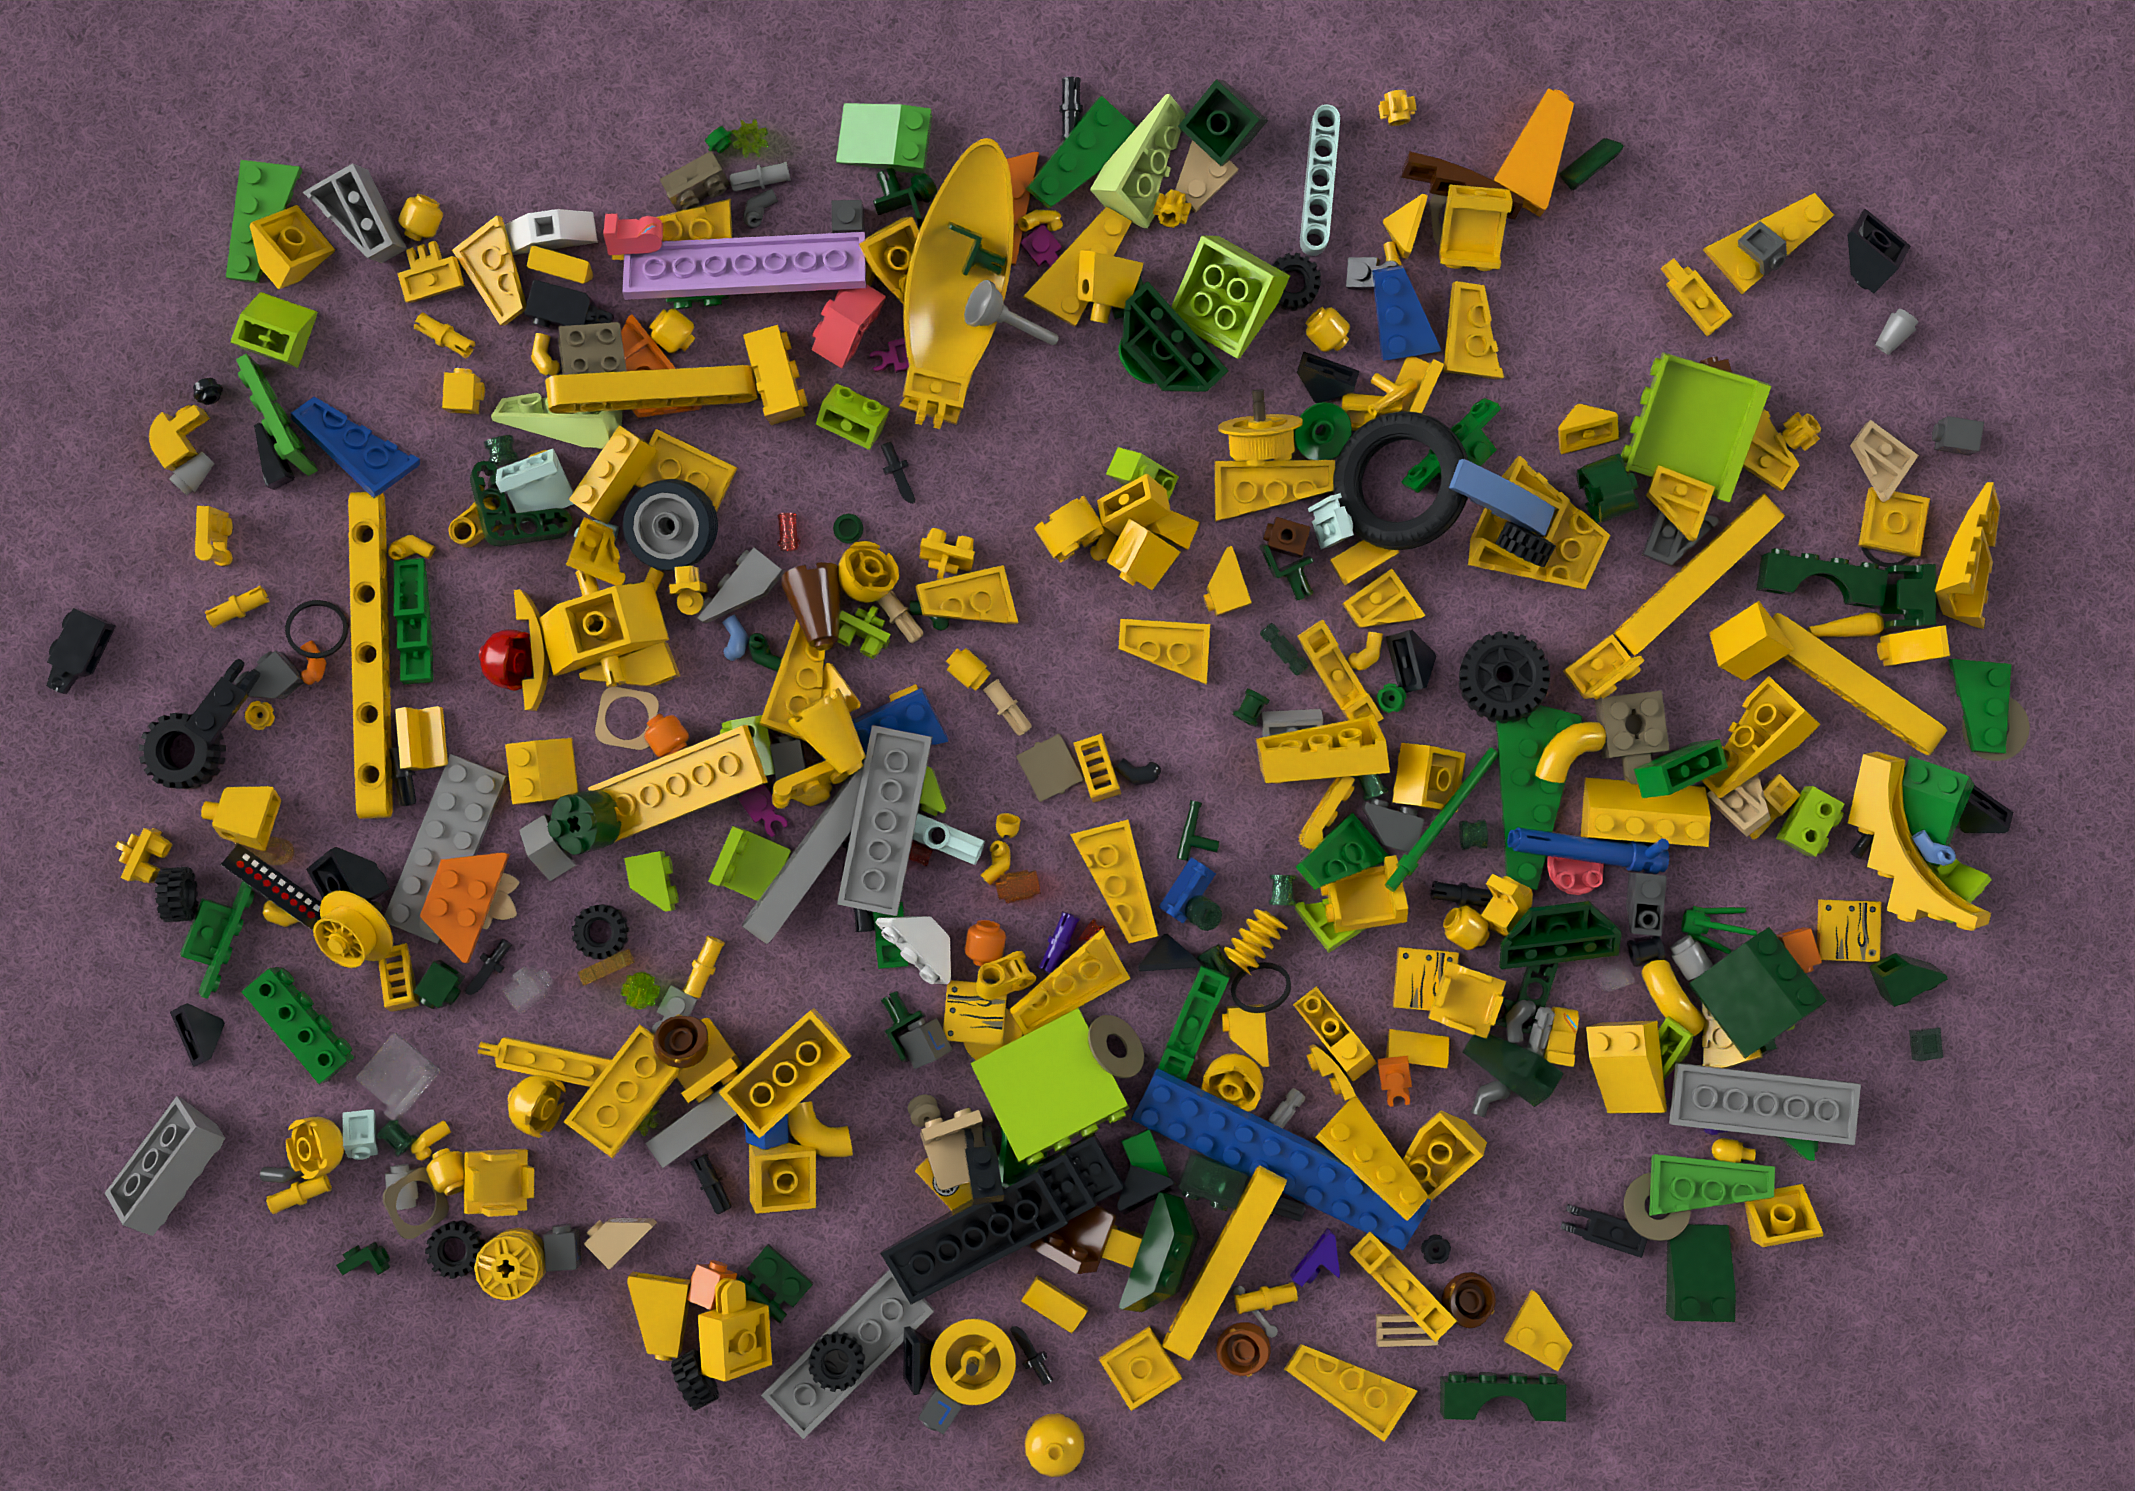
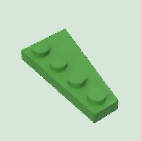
[226,160,303,283]
[236,354,318,476]
[1649,1154,1775,1216]

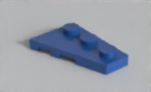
[1372,265,1442,361]

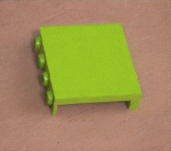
[1621,352,1771,502]
[970,1008,1130,1166]

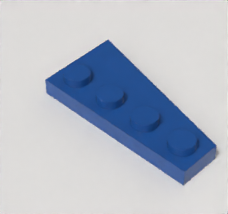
[291,397,420,498]
[822,688,949,761]

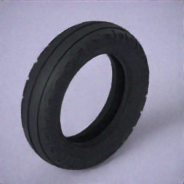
[1333,411,1469,550]

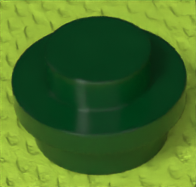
[910,173,937,203]
[833,513,863,544]

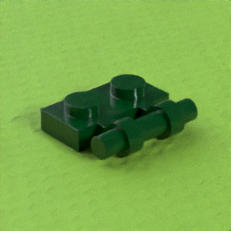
[738,1244,813,1324]

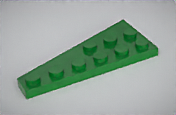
[1496,705,1582,890]

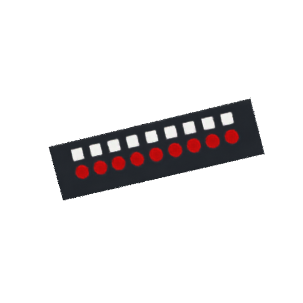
[220,843,321,931]

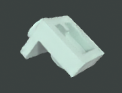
[343,1109,378,1160]

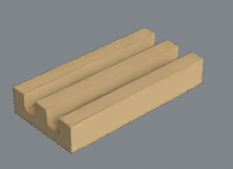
[1376,1314,1438,1347]

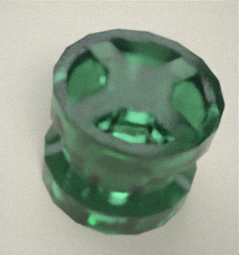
[484,435,519,467]
[1459,819,1488,850]
[1185,895,1222,931]

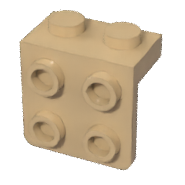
[920,1108,985,1191]

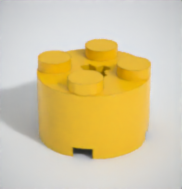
[1034,495,1105,563]

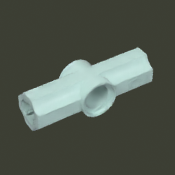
[913,813,985,865]

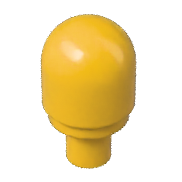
[1712,1138,1756,1163]

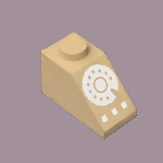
[584,1218,657,1270]

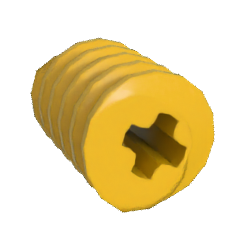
[1224,909,1288,976]

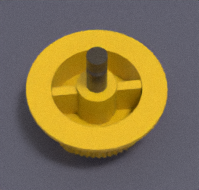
[1218,389,1303,466]
[930,1319,1016,1405]

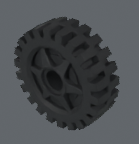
[1459,631,1550,723]

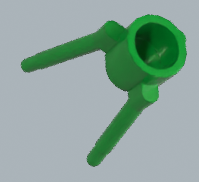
[1681,906,1757,954]

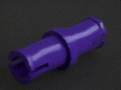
[1039,911,1080,973]

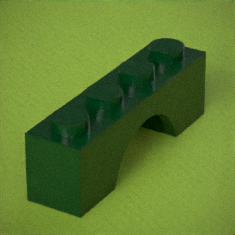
[1756,548,1888,609]
[1440,1371,1566,1422]

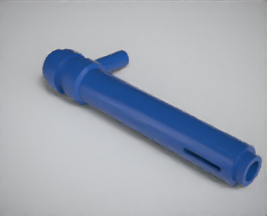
[1507,827,1669,874]

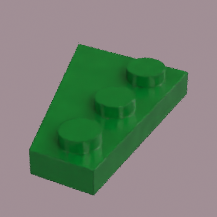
[1948,659,2011,754]
[1295,813,1389,890]

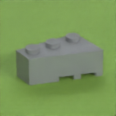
[303,163,407,263]

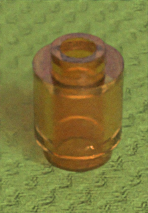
[995,869,1041,904]

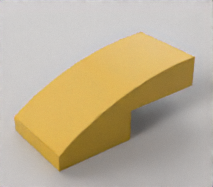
[1749,774,1801,839]

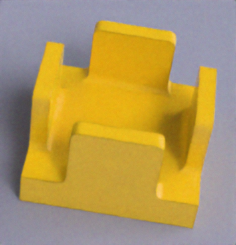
[1428,961,1506,1039]
[464,1149,534,1217]

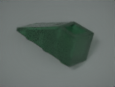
[1462,1034,1564,1107]

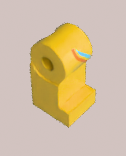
[1543,1006,1579,1067]

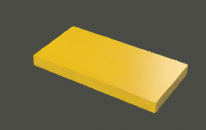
[564,1024,683,1159]

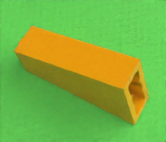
[1493,88,1574,217]

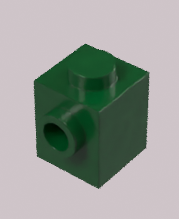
[414,960,465,1009]

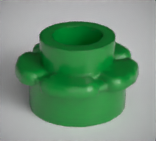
[705,126,732,154]
[1377,683,1407,713]

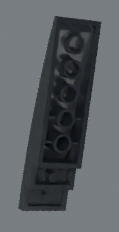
[880,1133,1124,1305]

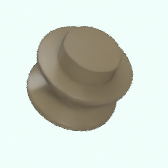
[908,1094,940,1127]

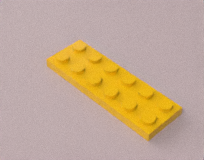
[588,725,768,843]

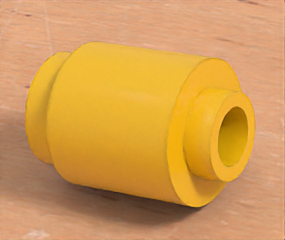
[946,648,991,691]

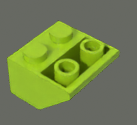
[230,292,318,368]

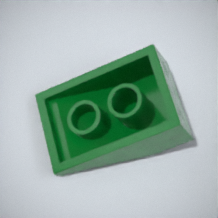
[1902,756,1975,867]

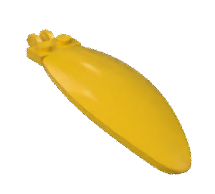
[903,138,1014,429]

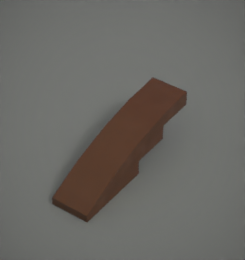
[1401,151,1524,220]

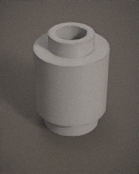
[1670,935,1713,980]
[385,1164,419,1210]

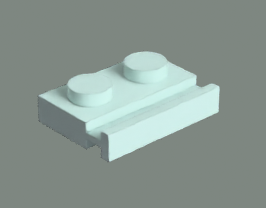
[1308,493,1353,549]

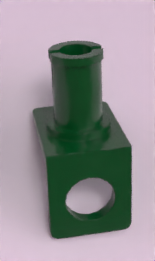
[873,168,923,227]
[948,221,1006,276]
[1259,544,1314,601]
[881,991,926,1063]

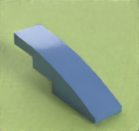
[1449,459,1555,536]

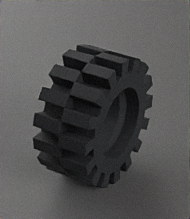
[1272,253,1321,311]
[1496,521,1556,568]
[155,867,198,922]
[571,904,629,959]
[425,1220,485,1279]
[808,1332,865,1392]
[671,1349,719,1411]

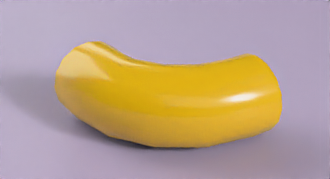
[1535,722,1606,783]
[1641,960,1705,1036]
[788,1101,853,1157]

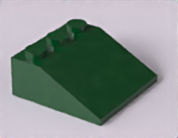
[1689,927,1827,1059]

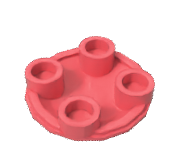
[1547,856,1604,895]

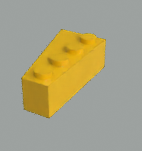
[1256,715,1390,784]

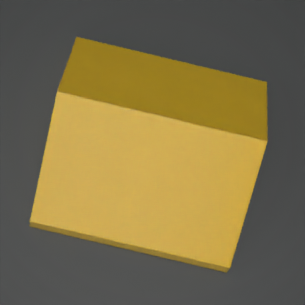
[1709,601,1795,681]
[1744,1184,1823,1247]

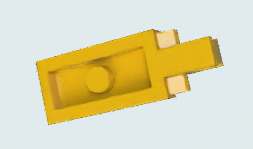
[1661,258,1732,336]

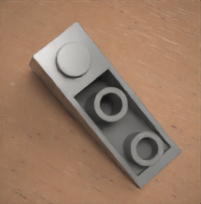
[698,547,785,624]

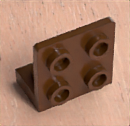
[1030,1205,1116,1274]

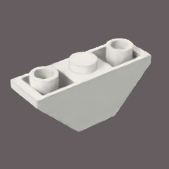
[505,209,598,255]
[875,916,951,984]

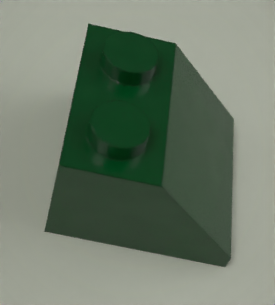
[1178,79,1268,166]

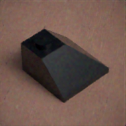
[1847,209,1911,294]
[306,847,390,903]

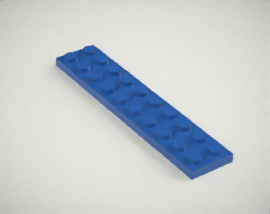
[1131,1068,1431,1250]

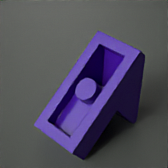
[1290,1228,1340,1287]

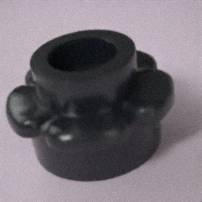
[193,378,223,405]
[1421,1234,1451,1264]

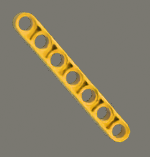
[545,365,758,413]
[1613,493,1785,656]
[1772,613,1947,756]
[1162,1165,1287,1361]

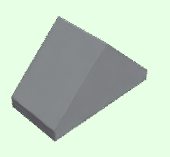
[519,814,576,881]

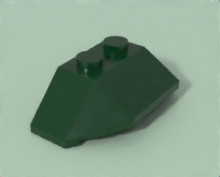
[1122,281,1229,392]
[1499,901,1622,970]
[1118,1192,1200,1313]

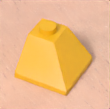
[250,205,335,289]

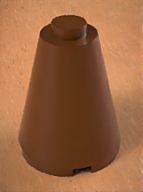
[781,562,841,651]

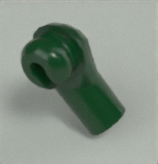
[748,633,782,672]

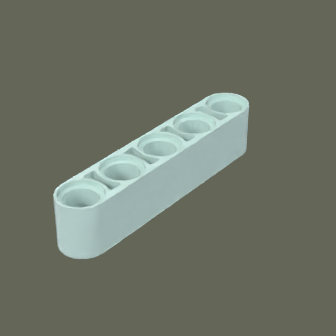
[1300,104,1340,256]

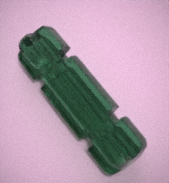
[1260,623,1309,676]

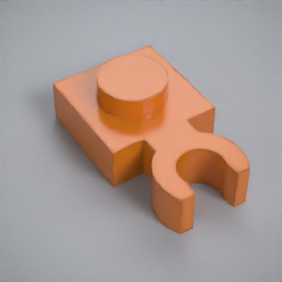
[1378,1056,1412,1107]

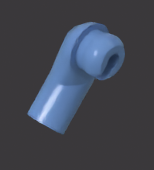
[722,615,749,661]
[1911,830,1956,865]

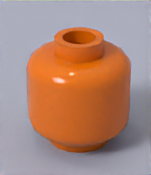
[644,713,689,758]
[965,920,1006,966]

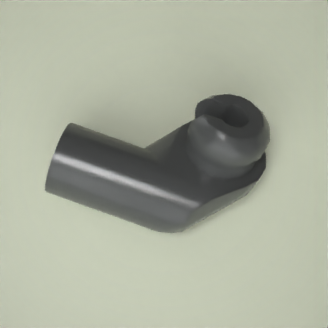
[743,188,778,228]
[1506,1000,1537,1042]
[1471,1080,1511,1118]
[260,1160,303,1183]

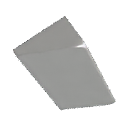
[1261,709,1323,737]

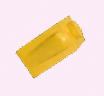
[1106,519,1181,590]

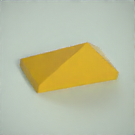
[1383,194,1428,259]
[1558,404,1619,455]
[1144,510,1200,550]

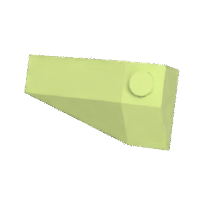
[1090,94,1186,228]
[491,393,623,449]

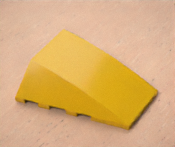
[1468,456,1610,590]
[1935,482,2000,629]

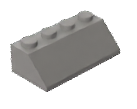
[105,1096,226,1236]

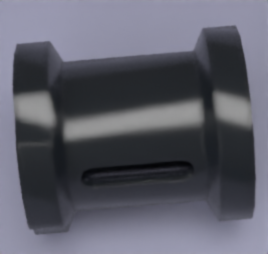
[1627,935,1665,967]

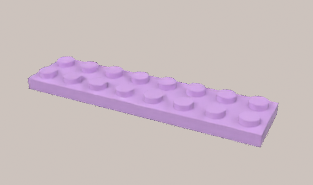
[622,232,866,300]

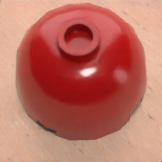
[479,629,533,691]

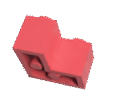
[812,284,886,368]

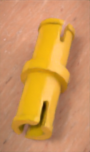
[414,312,475,358]
[205,585,270,628]
[683,935,725,998]
[266,1175,332,1215]
[1234,1282,1298,1314]

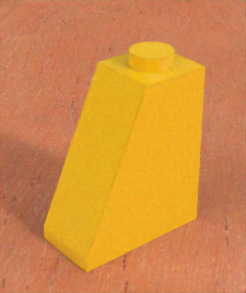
[627,1271,691,1361]

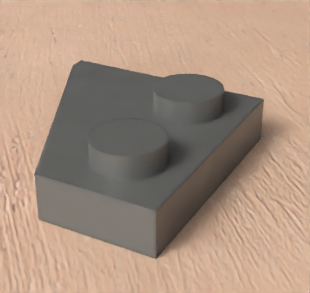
[1642,510,1719,566]

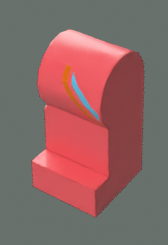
[603,214,663,255]

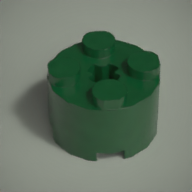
[1576,453,1639,523]
[547,790,621,855]

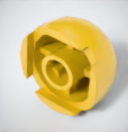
[838,541,899,603]
[1202,1053,1264,1112]
[508,1075,566,1138]
[286,1117,344,1179]
[1025,1413,1085,1477]

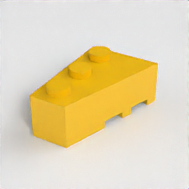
[743,325,809,425]

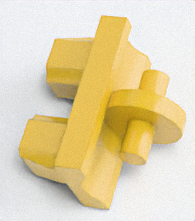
[919,528,975,579]
[669,566,708,615]
[115,828,172,883]

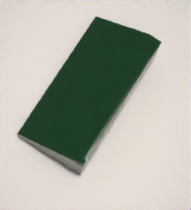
[1559,138,1624,191]

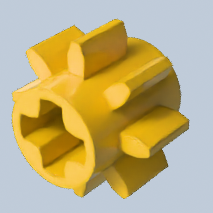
[1378,90,1417,126]
[1153,189,1192,228]
[1782,412,1821,451]

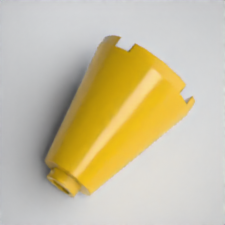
[787,687,866,775]

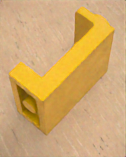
[1439,185,1513,271]
[1321,855,1408,933]

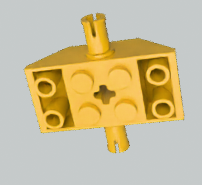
[538,570,669,688]

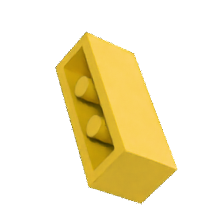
[569,425,658,524]

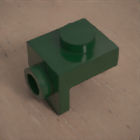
[336,1242,390,1276]

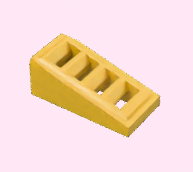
[1073,733,1121,803]
[378,943,419,1012]

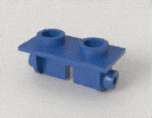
[1159,857,1216,923]

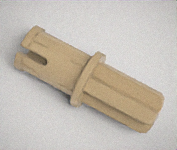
[877,591,923,643]
[983,679,1032,736]

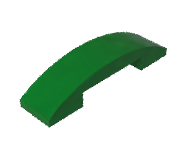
[1157,965,1230,1081]

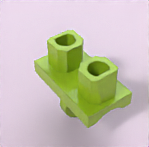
[837,606,891,659]

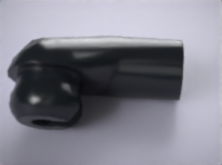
[1115,758,1161,785]

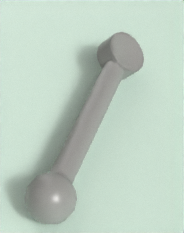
[1233,1286,1278,1338]

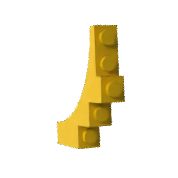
[1848,751,1991,931]

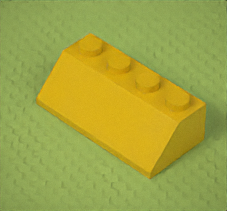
[1581,777,1711,847]
[718,1008,852,1138]

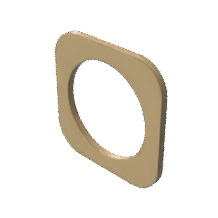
[595,687,659,750]

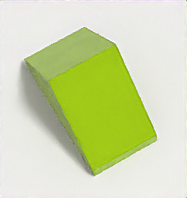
[1659,1017,1694,1080]

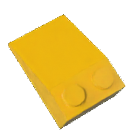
[1586,1021,1667,1113]

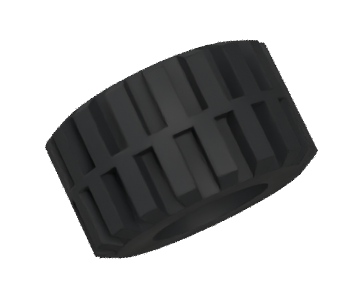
[138,713,226,789]

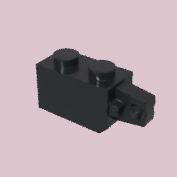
[524,279,614,329]
[46,608,116,694]

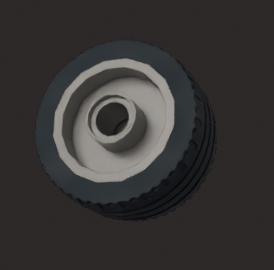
[623,479,718,571]

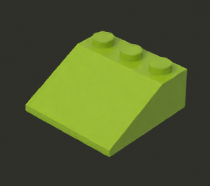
[1171,235,1290,359]

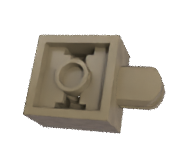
[1594,690,1669,784]

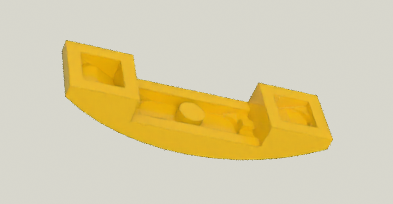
[514,589,550,711]
[1297,619,1384,723]
[1349,1232,1457,1342]

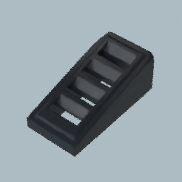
[254,423,295,490]

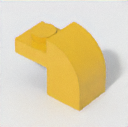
[149,405,210,471]
[1481,874,1533,937]

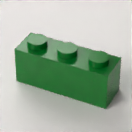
[1634,739,1728,798]

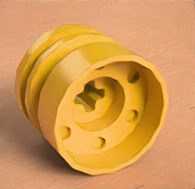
[474,1228,546,1301]

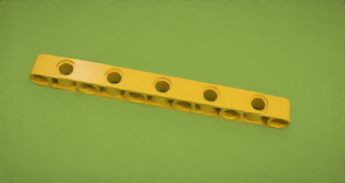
[348,492,393,819]

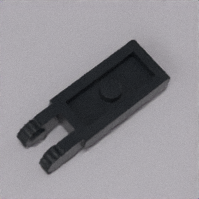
[184,659,260,744]
[964,1126,1004,1205]
[1560,1204,1648,1258]

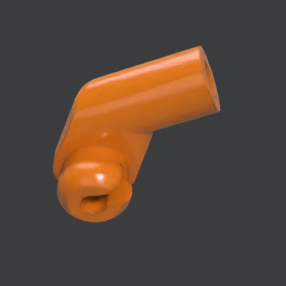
[300,640,326,685]

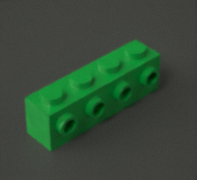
[241,967,354,1084]

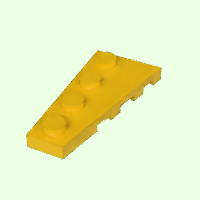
[1703,193,1834,294]
[612,198,732,260]
[1022,206,1132,327]
[1214,460,1335,522]
[759,619,825,741]
[1070,819,1158,944]
[1010,928,1131,1035]
[1315,1096,1429,1221]
[1284,1344,1418,1442]

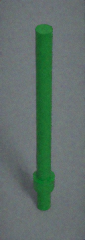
[1385,748,1499,892]

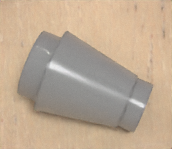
[1875,308,1918,355]
[169,451,215,496]

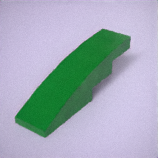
[394,558,433,685]

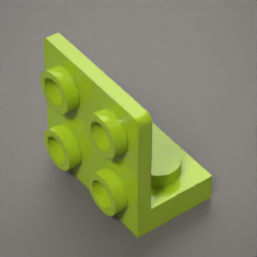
[708,826,791,901]
[1927,858,1992,923]

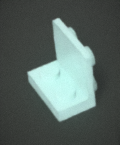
[496,449,574,523]

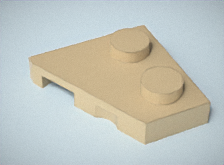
[1175,140,1239,213]
[1850,420,1919,502]
[1707,774,1771,837]

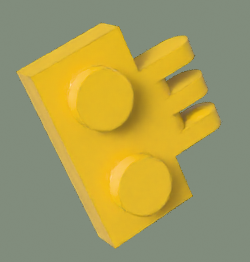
[397,241,465,303]

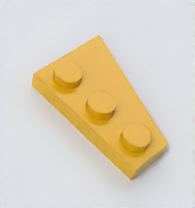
[1443,281,1504,380]

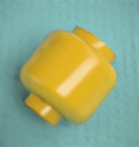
[398,194,443,241]
[1305,307,1350,352]
[649,308,695,353]
[1443,906,1490,950]
[426,1148,465,1196]

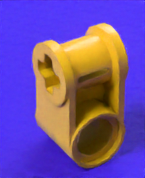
[448,497,499,548]
[976,951,1036,1000]

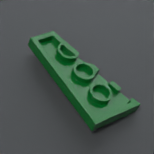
[1026,96,1137,209]

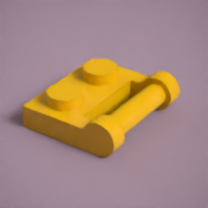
[195,506,233,567]

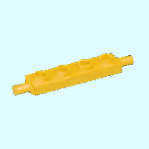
[478,1037,612,1087]

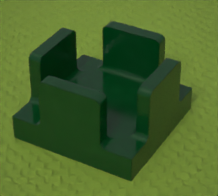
[1880,564,1936,629]

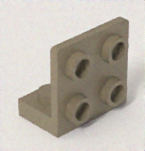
[659,151,730,212]
[558,322,627,375]

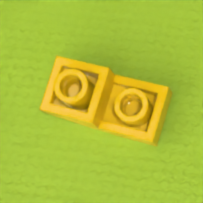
[1306,1044,1356,1101]

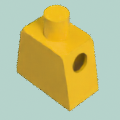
[1077,250,1144,324]
[201,786,281,851]

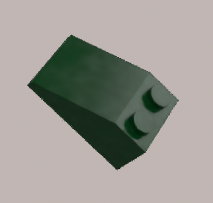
[1666,1224,1736,1322]

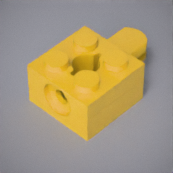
[698,1278,772,1382]

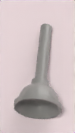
[964,280,1059,345]

